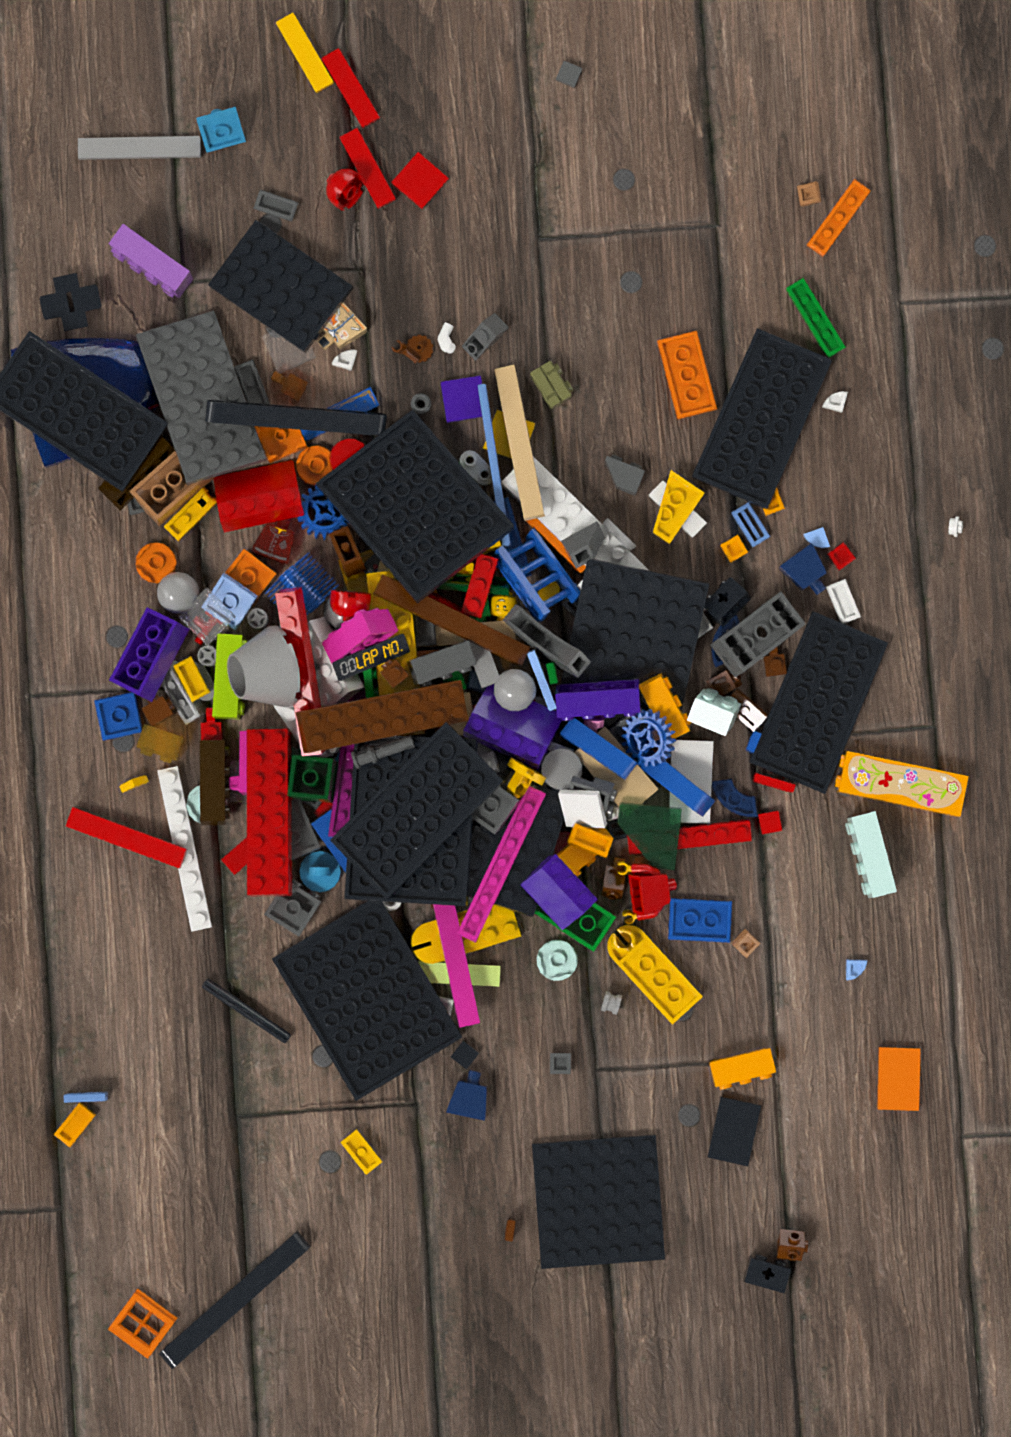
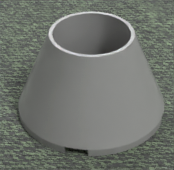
[227,625,300,707]

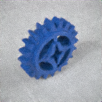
[297,485,348,540]
[621,709,676,767]

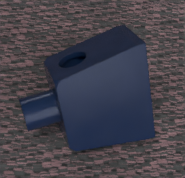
[779,543,827,595]
[446,1070,487,1121]

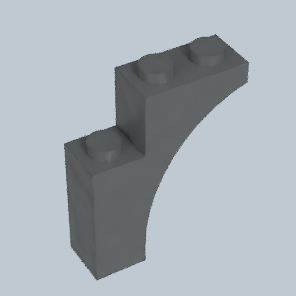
[503,604,591,678]

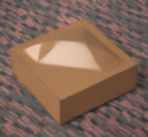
[797,181,822,207]
[731,929,761,958]

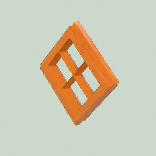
[108,1289,177,1359]

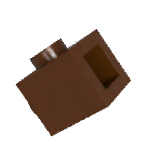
[380,659,409,688]
[141,695,175,727]

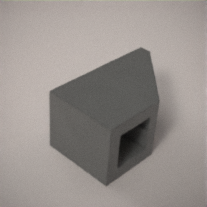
[462,313,509,361]
[605,455,645,496]
[561,521,605,569]

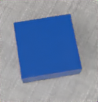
[745,731,762,753]

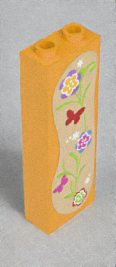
[835,751,969,817]

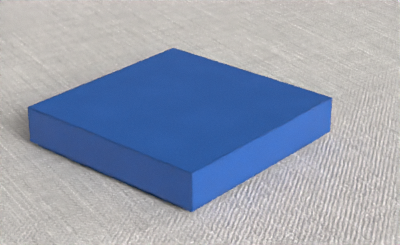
[94,692,143,741]

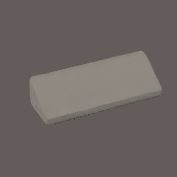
[161,660,206,725]

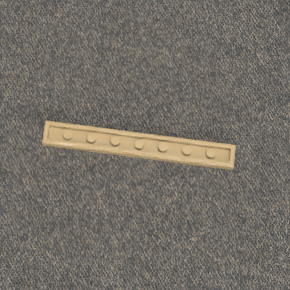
[494,365,545,521]

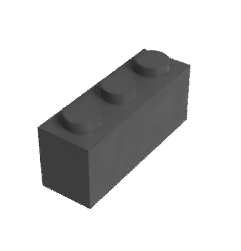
[407,641,476,687]

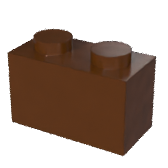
[329,526,366,578]

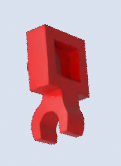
[201,708,222,740]

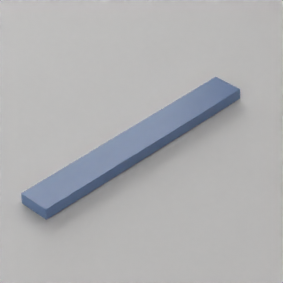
[478,384,511,549]

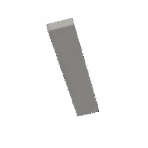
[78,136,201,160]

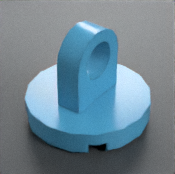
[300,851,341,892]

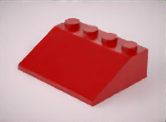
[213,460,304,533]

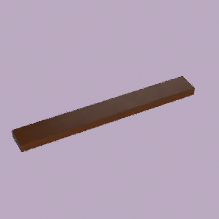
[373,575,530,666]

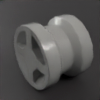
[247,608,269,630]
[197,645,216,667]
[601,991,622,1015]

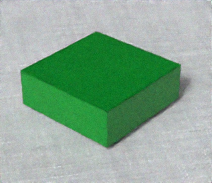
[545,663,558,686]

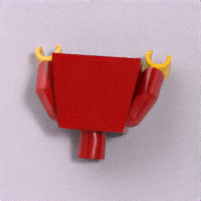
[617,861,677,925]

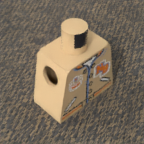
[317,303,368,350]

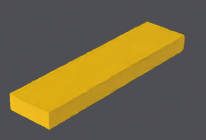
[276,13,334,93]

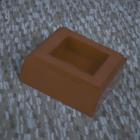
[505,1218,516,1242]

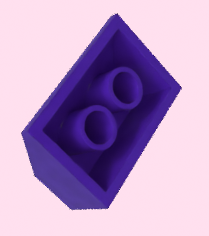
[520,854,598,930]

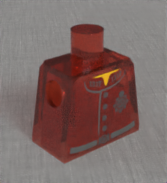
[251,518,295,566]

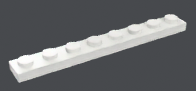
[157,766,212,932]

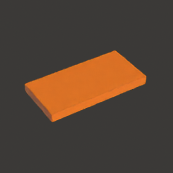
[657,330,717,420]

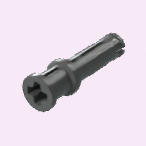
[351,735,415,769]

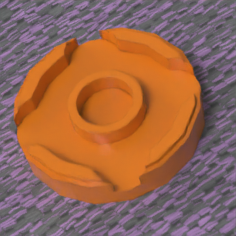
[296,445,332,486]
[136,543,177,584]

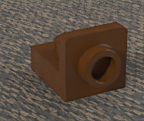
[706,669,742,696]
[602,865,625,900]

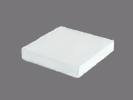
[558,789,607,828]

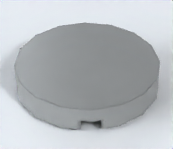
[603,518,636,551]
[541,749,582,790]

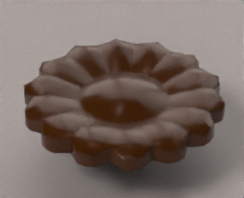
[406,334,433,363]

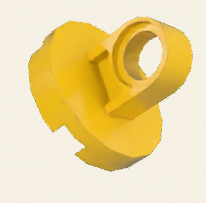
[507,757,546,798]

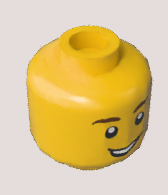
[490,592,517,621]

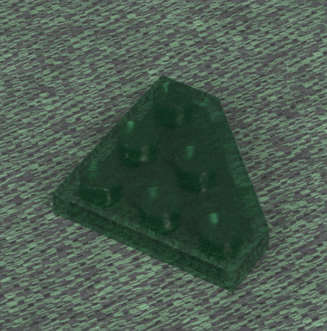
[617,802,682,870]

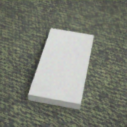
[668,740,713,824]

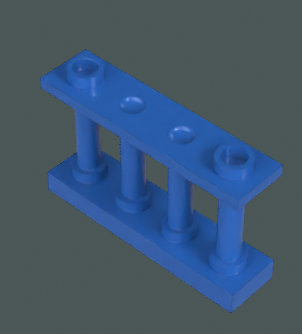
[492,528,580,623]

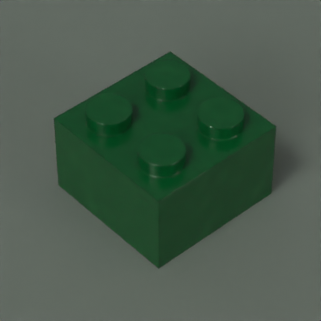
[287,755,338,803]

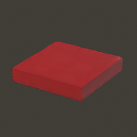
[391,152,449,210]

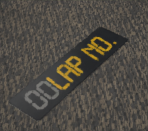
[332,634,410,681]

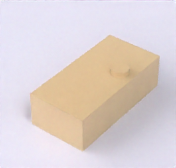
[574,727,658,816]

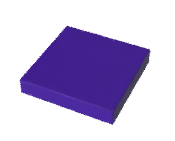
[440,376,482,423]

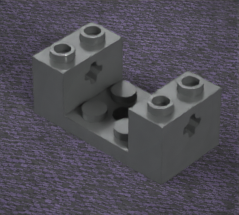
[710,592,806,677]

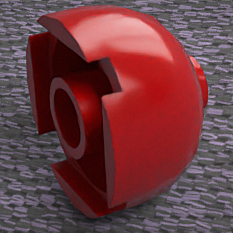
[326,169,366,211]
[330,590,372,621]

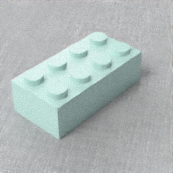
[845,811,897,898]

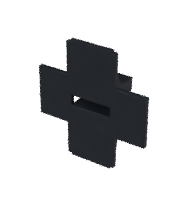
[39,273,102,332]

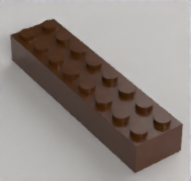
[296,680,469,753]

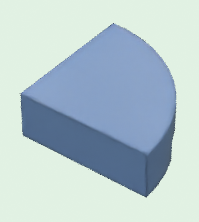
[803,527,830,548]
[846,960,867,980]

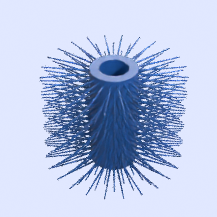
[265,552,339,615]

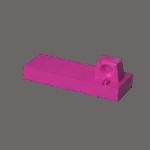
[229,731,247,795]

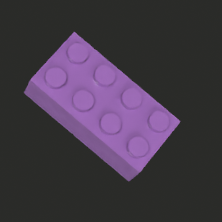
[108,224,193,298]

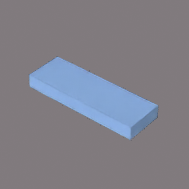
[527,649,556,711]

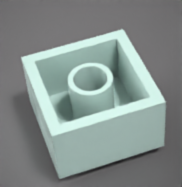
[687,688,741,736]

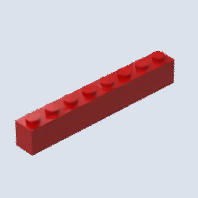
[275,587,328,756]

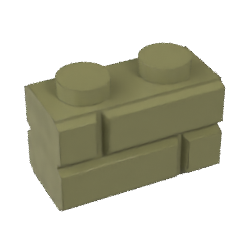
[530,361,573,410]

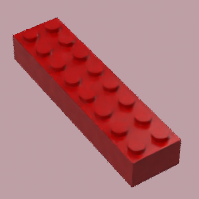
[247,729,292,897]

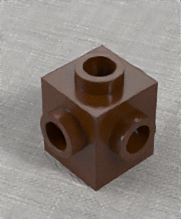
[777,1229,808,1261]

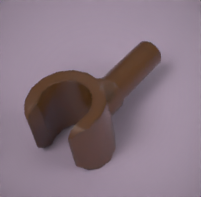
[391,340,419,364]

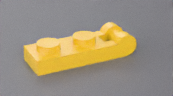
[164,487,217,541]

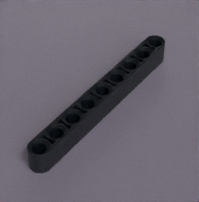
[205,400,387,436]
[158,1231,311,1369]

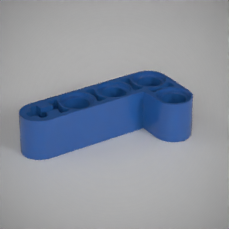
[560,718,637,780]
[638,749,715,817]

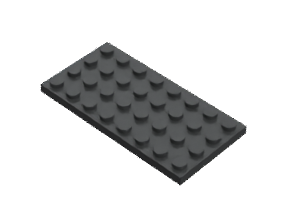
[136,311,266,485]

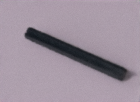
[202,979,291,1043]

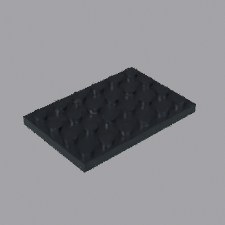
[208,220,354,354]

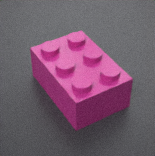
[322,608,399,664]

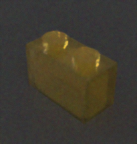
[136,724,185,764]

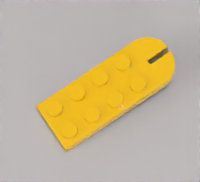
[411,905,521,964]
[607,925,703,1025]

